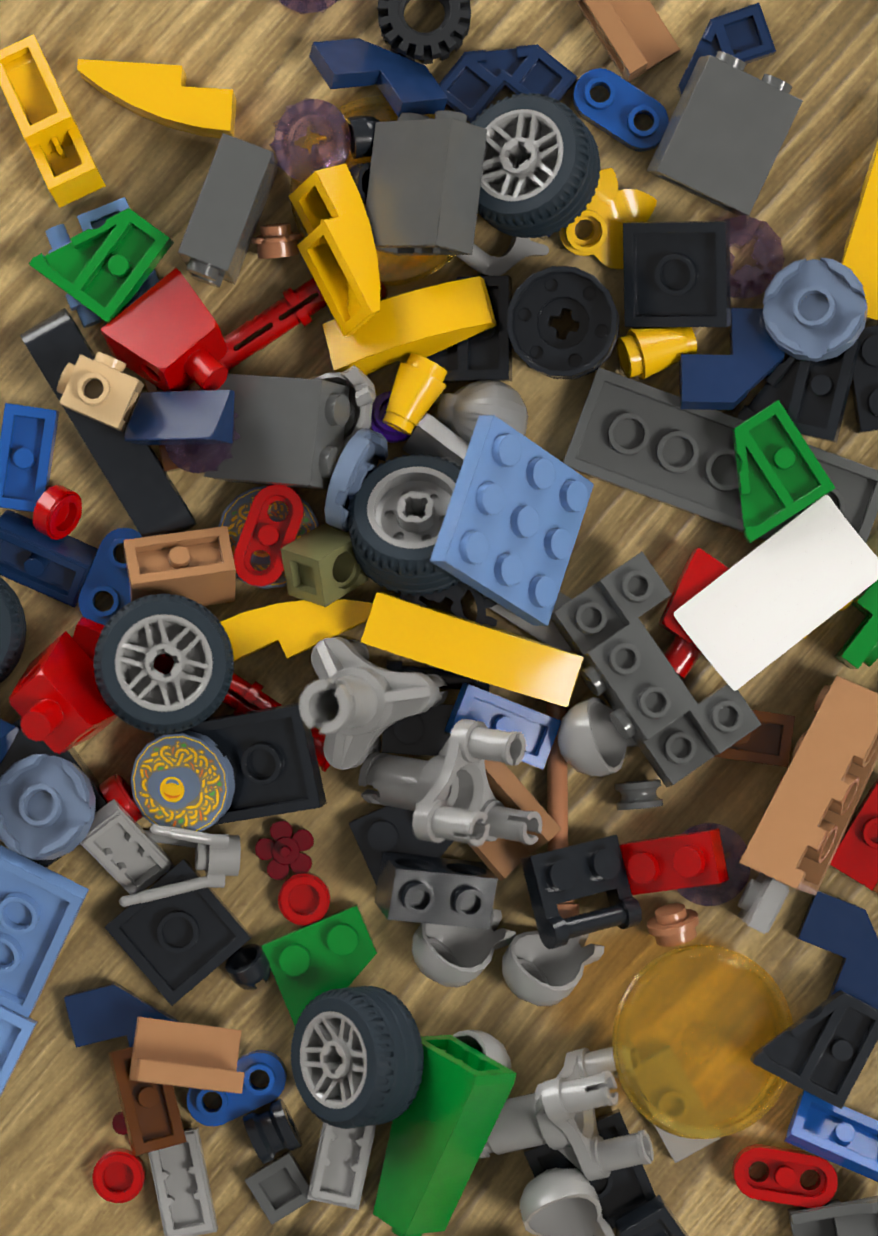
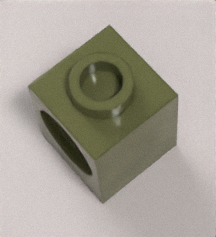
[281,523,368,607]

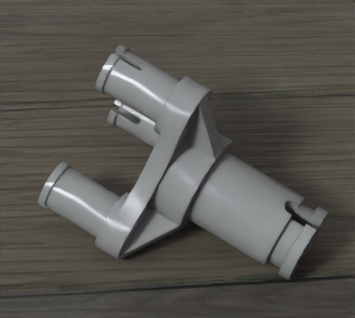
[299,637,448,770]
[358,719,542,847]
[479,1041,654,1181]

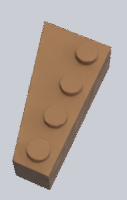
[739,675,878,896]

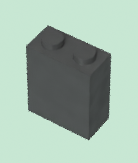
[647,51,803,216]
[365,111,487,256]
[178,133,279,288]
[204,374,350,490]

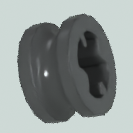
[614,779,663,810]

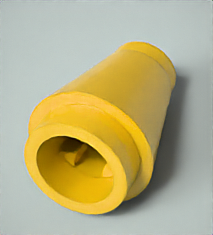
[617,327,697,380]
[382,353,448,435]

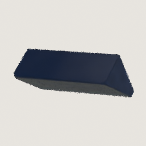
[124,390,235,445]
[0,510,98,608]

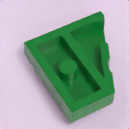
[29,208,174,323]
[733,400,835,544]
[261,904,377,1026]

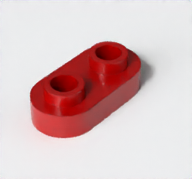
[233,485,304,587]
[732,1144,838,1208]

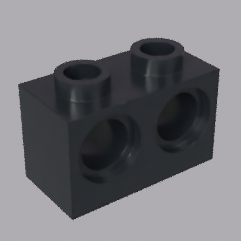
[374,852,498,929]

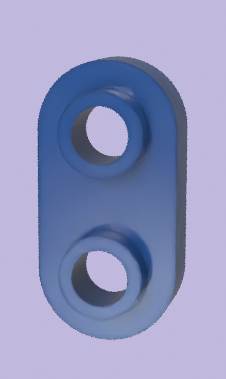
[573,68,669,152]
[79,528,142,625]
[187,1050,287,1126]

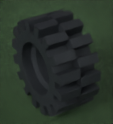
[377,0,471,64]

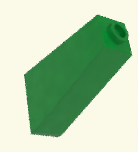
[373,1035,516,1236]

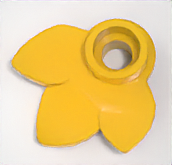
[558,168,657,269]

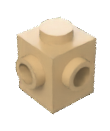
[57,351,144,432]

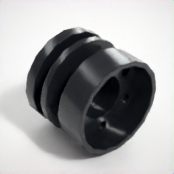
[507,266,619,380]

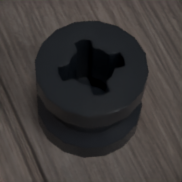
[243,1099,302,1164]

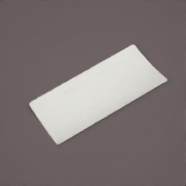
[674,495,878,690]

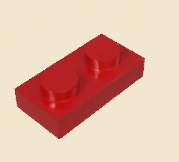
[620,829,729,895]

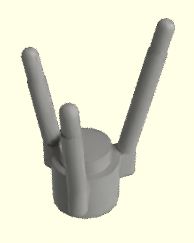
[119,824,241,907]

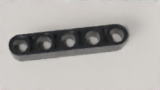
[20,308,197,537]

